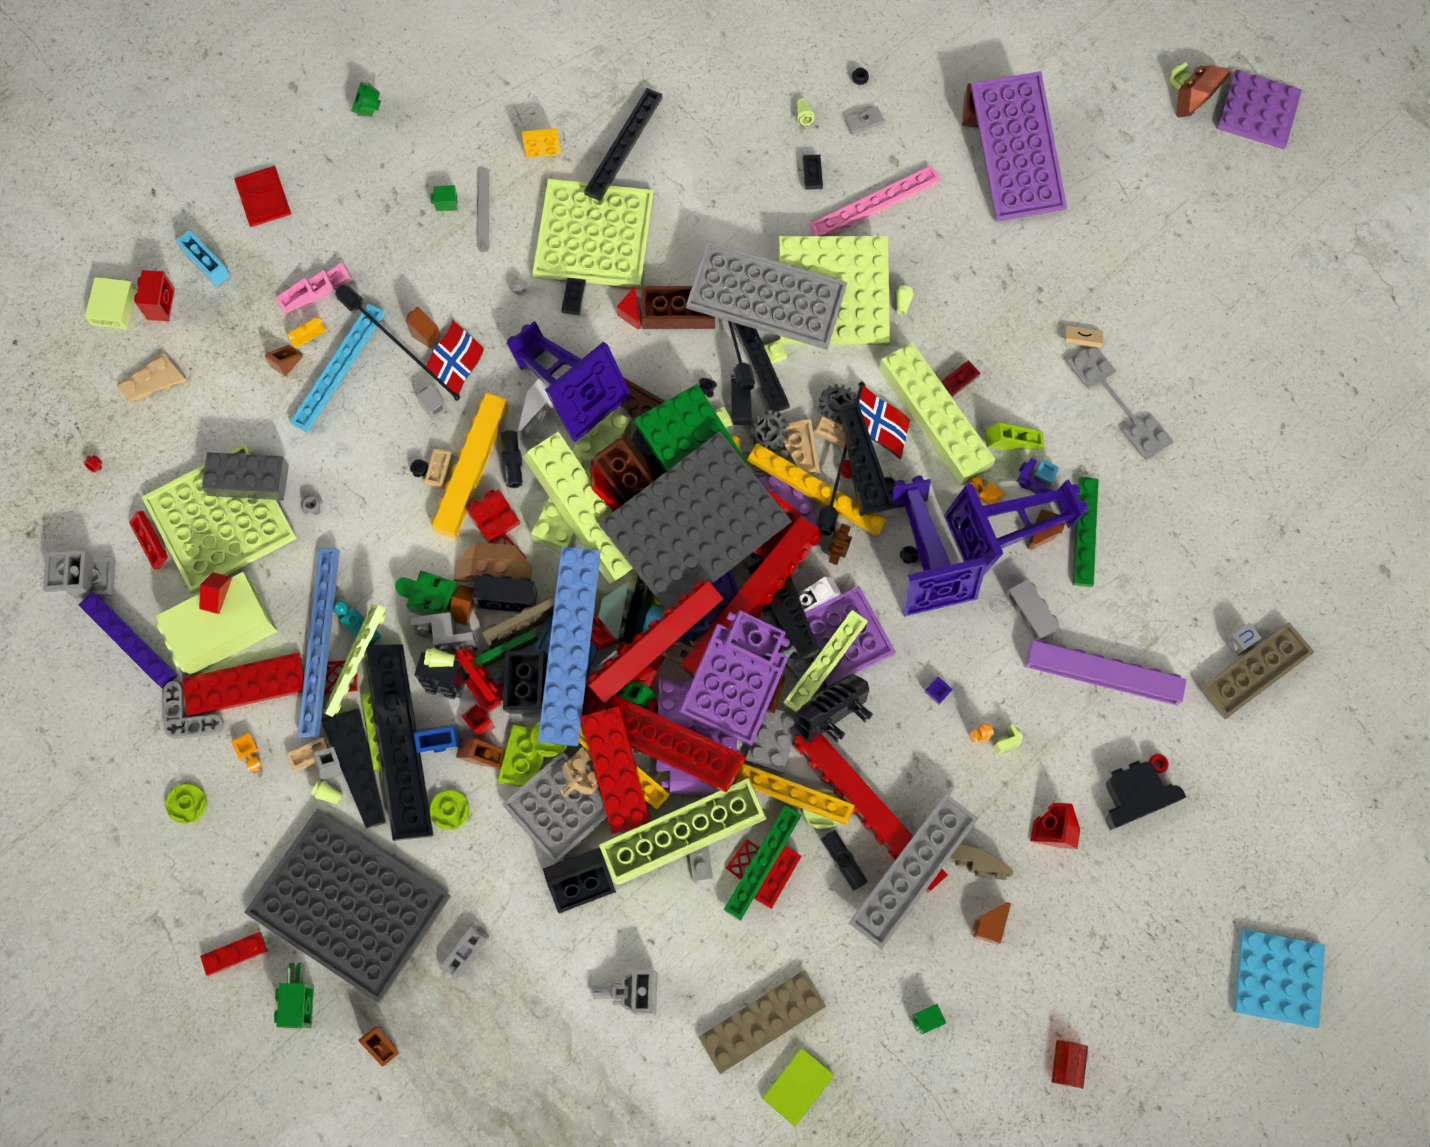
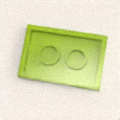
[497,724,545,787]
[762,1048,834,1127]

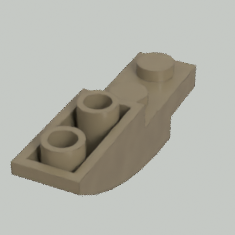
[945,844,1013,880]

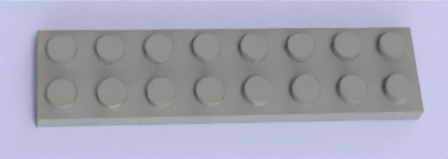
[848,794,979,950]

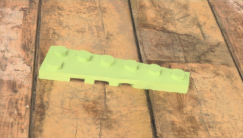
[323,604,386,717]

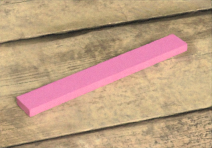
[809,165,941,236]

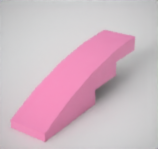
[276,262,352,313]

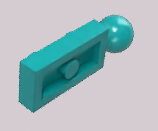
[333,600,381,645]

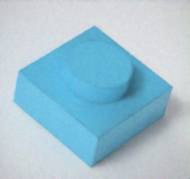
[1034,460,1060,486]

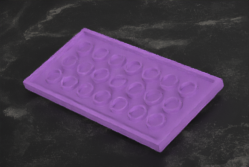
[971,71,1067,222]

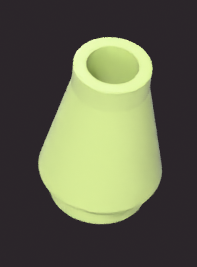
[797,98,815,125]
[896,286,914,314]
[424,648,455,667]
[311,780,343,804]

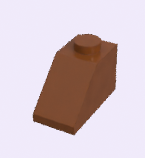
[1028,509,1065,550]
[456,738,505,769]
[972,902,1011,945]

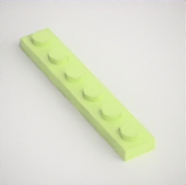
[784,610,868,712]

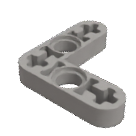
[163,681,225,739]

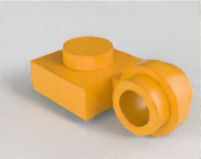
[969,476,1005,505]
[969,723,994,743]
[231,732,262,772]

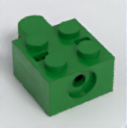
[395,570,459,616]
[274,963,314,1029]

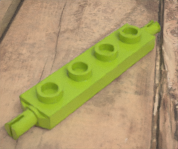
[362,679,384,783]

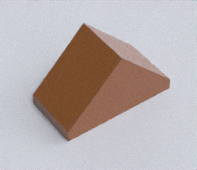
[265,345,303,377]
[450,585,475,626]
[358,1026,399,1067]

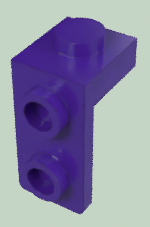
[1016,458,1051,495]

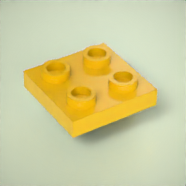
[522,128,561,157]

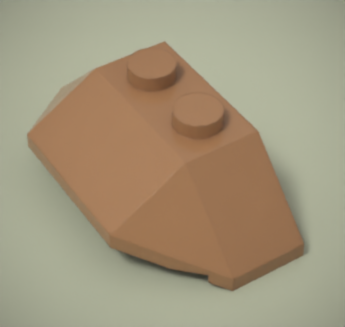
[454,542,532,582]

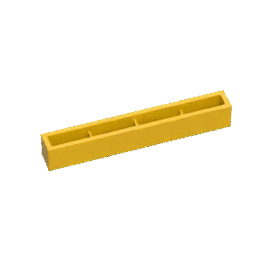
[431,393,509,539]

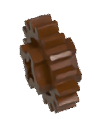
[827,523,852,565]

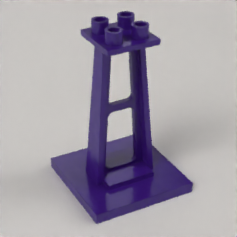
[506,321,632,442]
[892,475,987,617]
[944,479,1088,575]

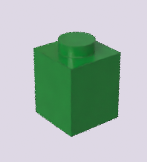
[430,185,457,211]
[911,1004,946,1034]

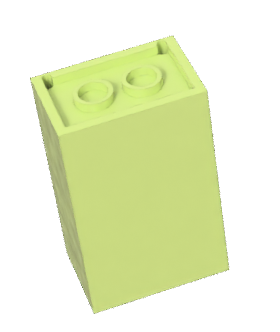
[156,572,277,676]

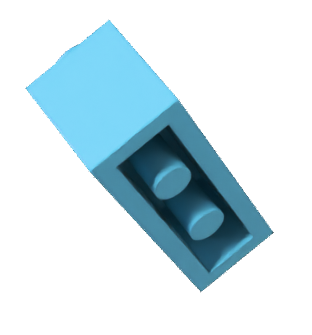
[176,230,230,287]

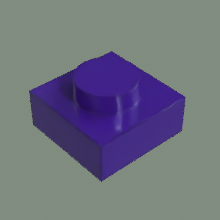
[924,676,953,705]

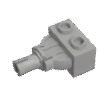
[593,970,658,1015]

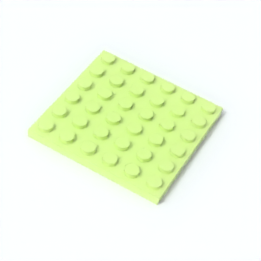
[533,179,654,289]
[779,236,890,344]
[142,444,297,593]

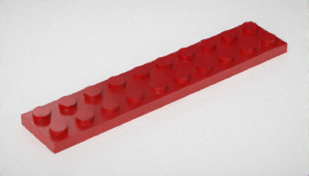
[582,682,746,793]

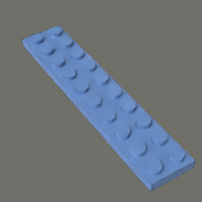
[538,547,601,747]

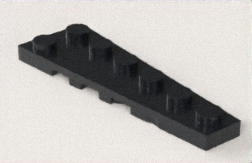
[840,403,895,516]
[747,560,820,661]
[321,708,387,829]

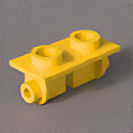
[286,316,327,349]

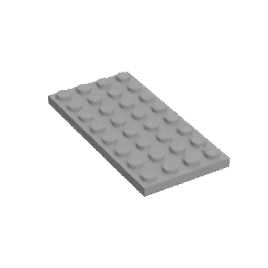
[686,241,847,350]

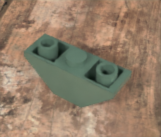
[599,583,632,644]

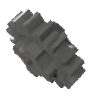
[818,384,856,424]
[750,410,790,451]

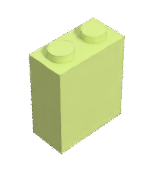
[85,277,137,329]

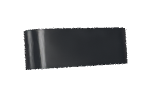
[731,374,752,425]

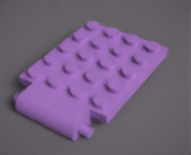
[679,610,790,745]
[656,679,737,795]

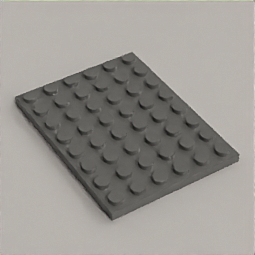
[598,431,792,610]
[244,809,451,1003]

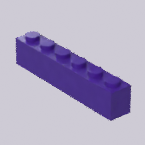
[78,592,178,689]

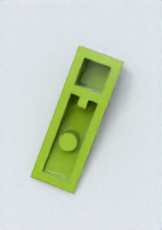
[985,422,1044,450]

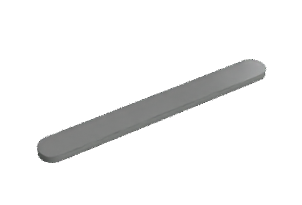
[478,168,489,252]

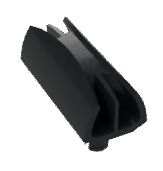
[794,674,873,743]

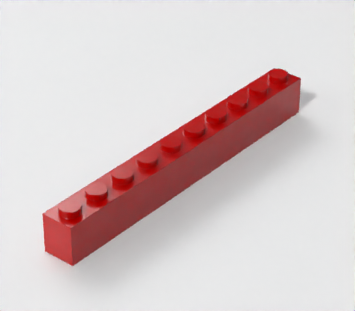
[680,517,821,677]
[793,734,948,893]

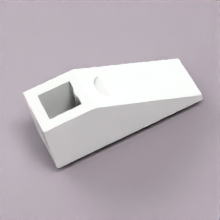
[518,379,554,438]
[798,577,841,612]

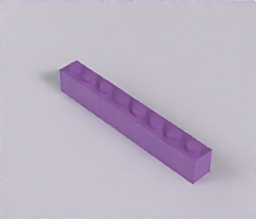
[1025,640,1187,706]

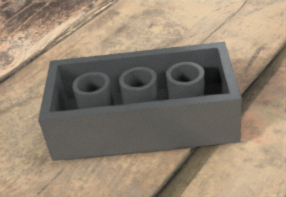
[201,452,289,500]

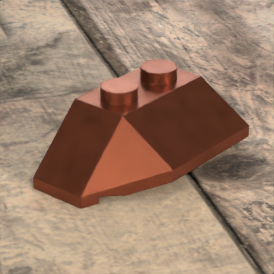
[1176,65,1231,118]

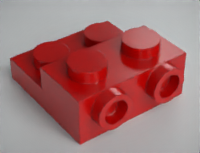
[466,489,521,543]

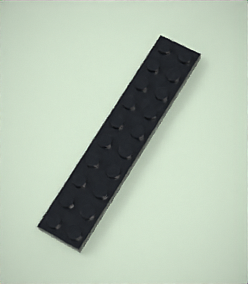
[364,644,433,841]

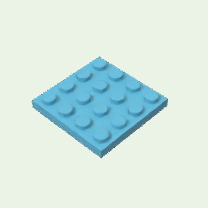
[1234,929,1325,1028]

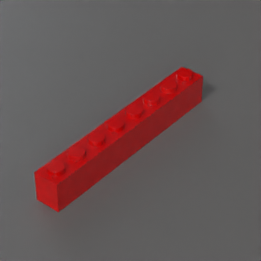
[586,580,723,703]

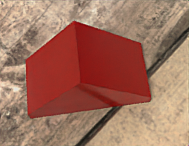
[616,288,641,329]
[199,572,232,614]
[461,704,495,740]

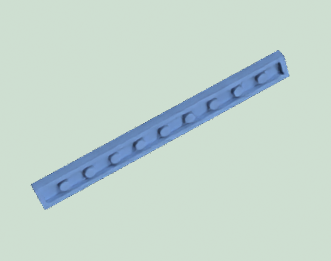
[298,548,340,739]

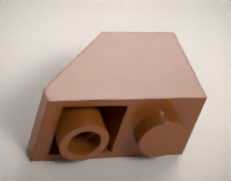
[406,307,440,348]

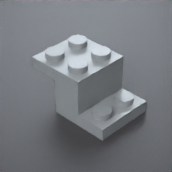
[43,551,115,598]
[411,612,478,655]

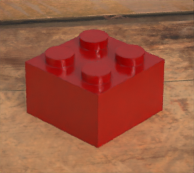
[134,270,175,321]

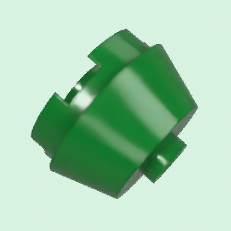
[351,82,381,117]

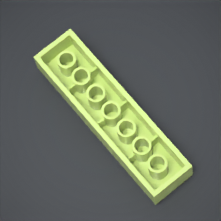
[879,342,996,485]
[531,412,631,553]
[522,432,633,584]
[599,779,767,885]

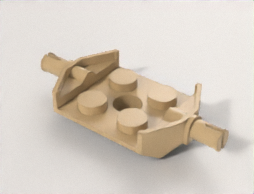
[560,747,599,797]

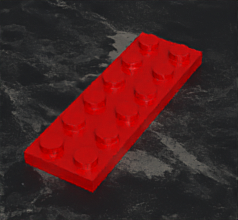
[182,652,305,717]
[581,706,651,834]

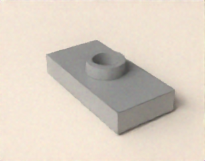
[845,106,884,134]

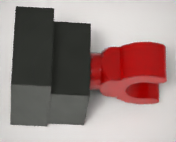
[487,667,505,702]

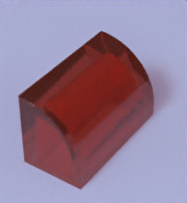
[1051,1040,1088,1089]

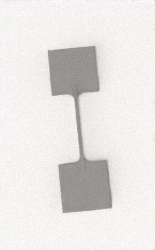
[1066,346,1174,460]

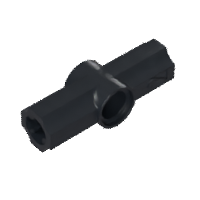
[501,430,523,488]
[820,830,868,892]

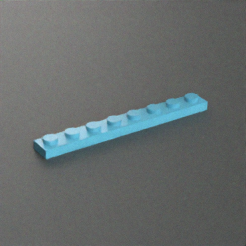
[290,303,385,433]

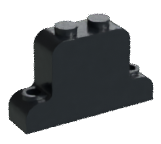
[1106,760,1186,831]

